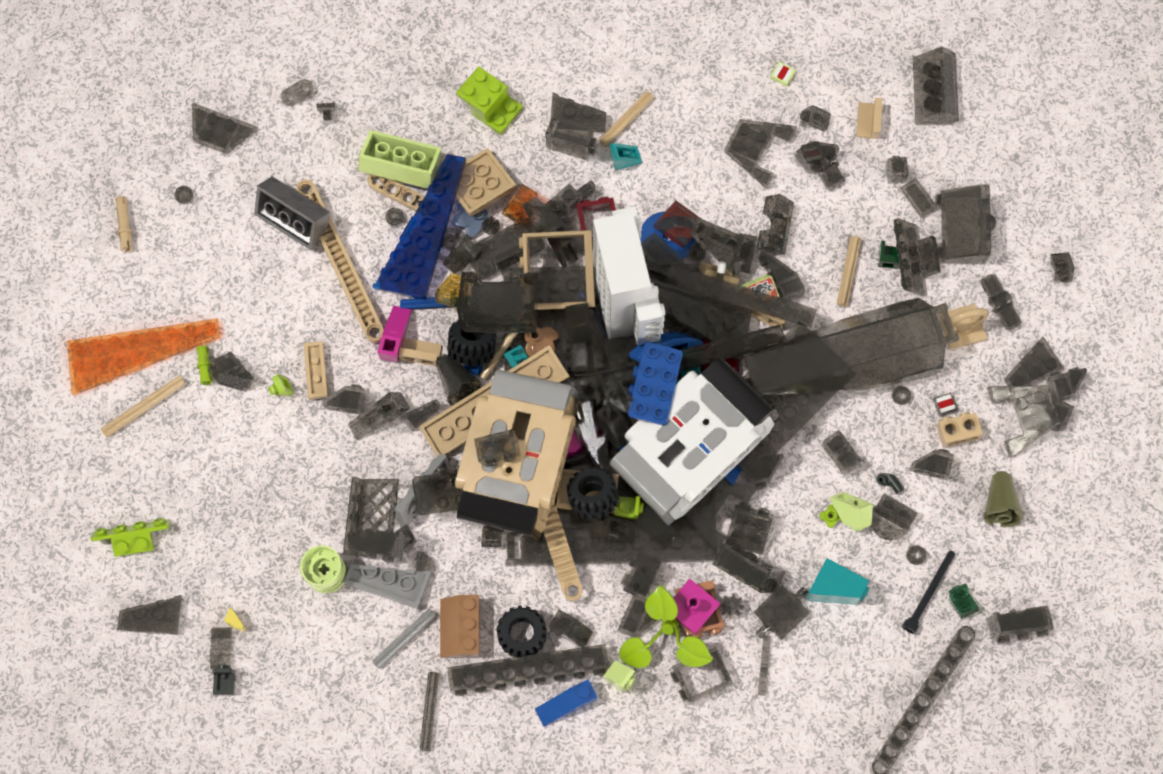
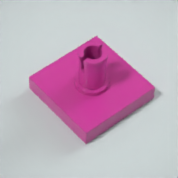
[673,578,721,635]

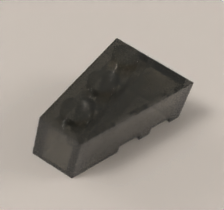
[987,606,1054,645]

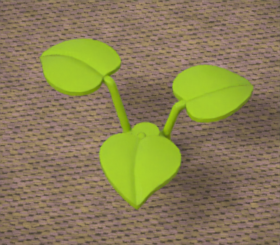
[619,585,713,668]

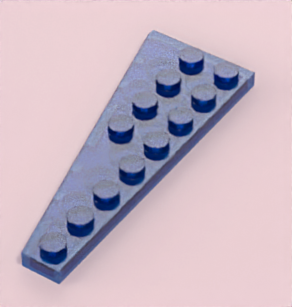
[372,154,466,300]

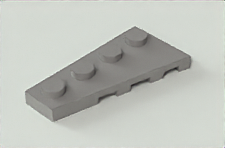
[394,453,450,534]
[344,564,432,609]

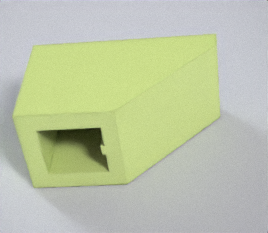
[603,660,636,693]

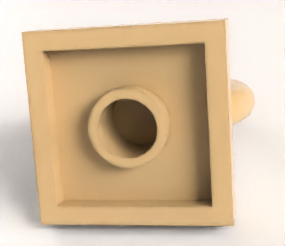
[938,304,989,350]

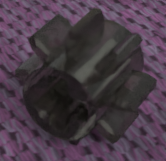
[720,593,744,619]

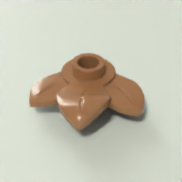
[524,326,559,357]

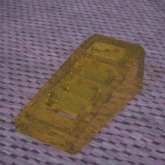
[435,273,469,307]

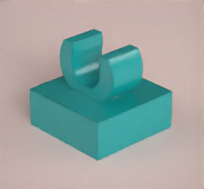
[504,345,528,368]

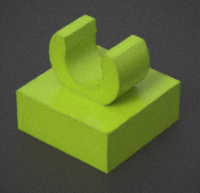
[268,374,294,396]

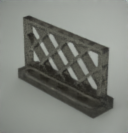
[343,477,399,558]

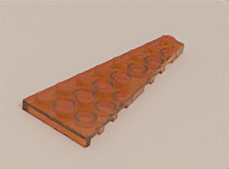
[67,318,221,396]

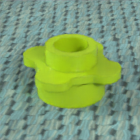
[819,505,841,528]

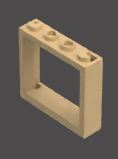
[519,230,595,310]

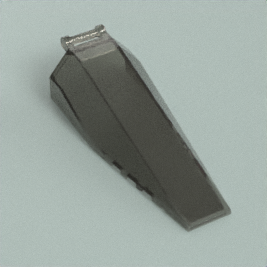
[744,298,959,395]

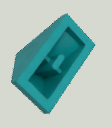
[610,143,643,171]

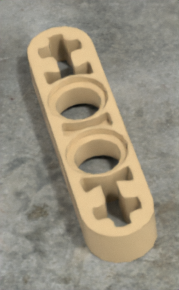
[367,174,433,215]

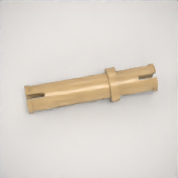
[115,196,133,252]

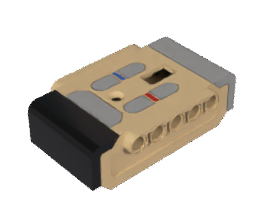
[455,369,579,541]

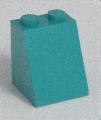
[805,558,870,605]

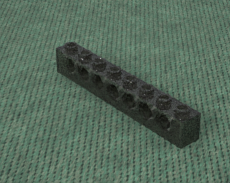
[447,644,609,696]

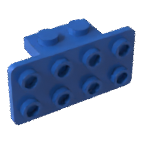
[627,342,683,426]

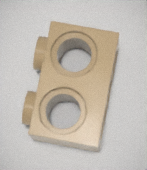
[936,412,983,448]

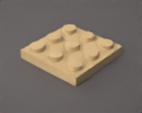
[441,148,518,217]

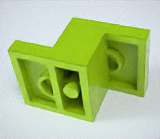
[456,66,523,135]

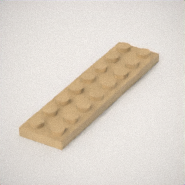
[419,345,570,456]

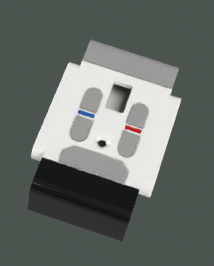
[610,357,780,526]

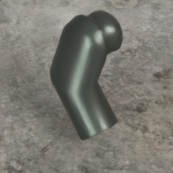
[876,473,904,494]

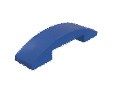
[629,332,703,362]

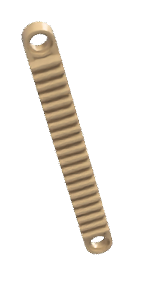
[296,179,384,344]
[543,501,583,602]

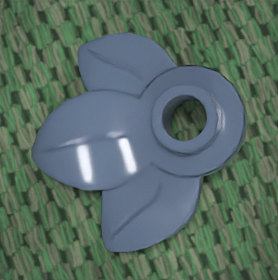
[452,204,488,238]

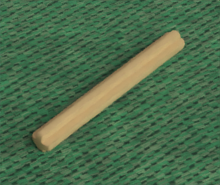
[101,376,185,437]

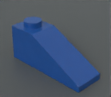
[535,679,597,727]

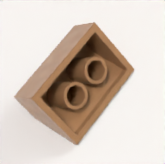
[440,595,480,658]

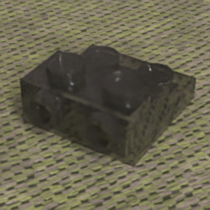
[725,502,773,555]

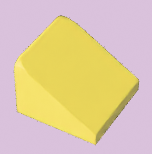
[224,608,246,632]

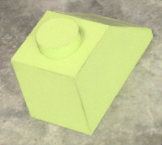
[830,492,873,531]

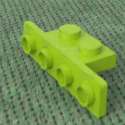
[90,518,171,557]

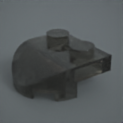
[872,493,918,541]

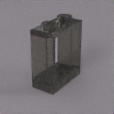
[545,118,596,161]
[670,647,733,705]

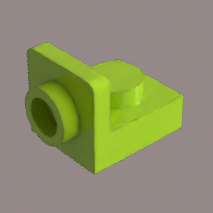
[614,496,643,519]

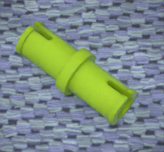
[196,345,213,385]

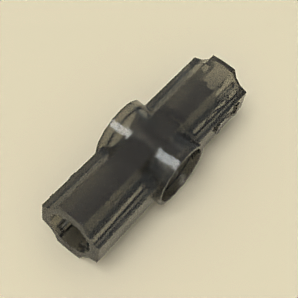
[980,273,1022,331]

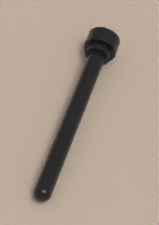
[901,551,955,635]

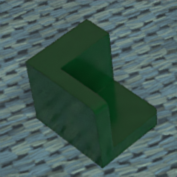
[878,240,899,269]

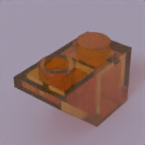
[501,184,538,224]

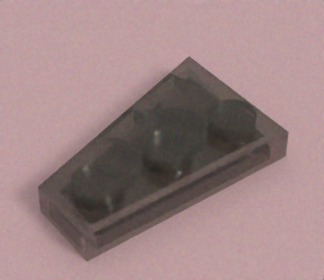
[550,92,607,132]
[1004,336,1063,396]

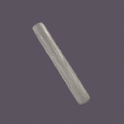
[372,609,436,669]

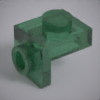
[949,583,979,619]

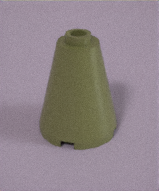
[984,471,1024,528]

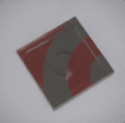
[654,200,706,249]

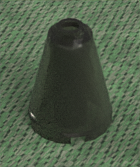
[436,354,482,406]

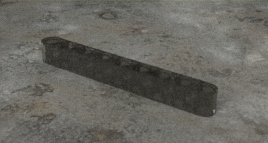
[869,626,975,774]

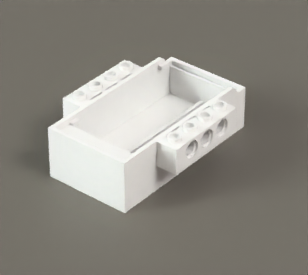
[593,206,665,346]

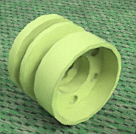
[300,545,347,593]

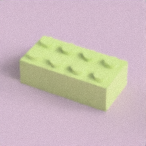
[359,130,442,189]

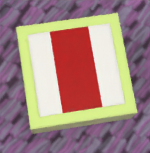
[770,61,795,87]

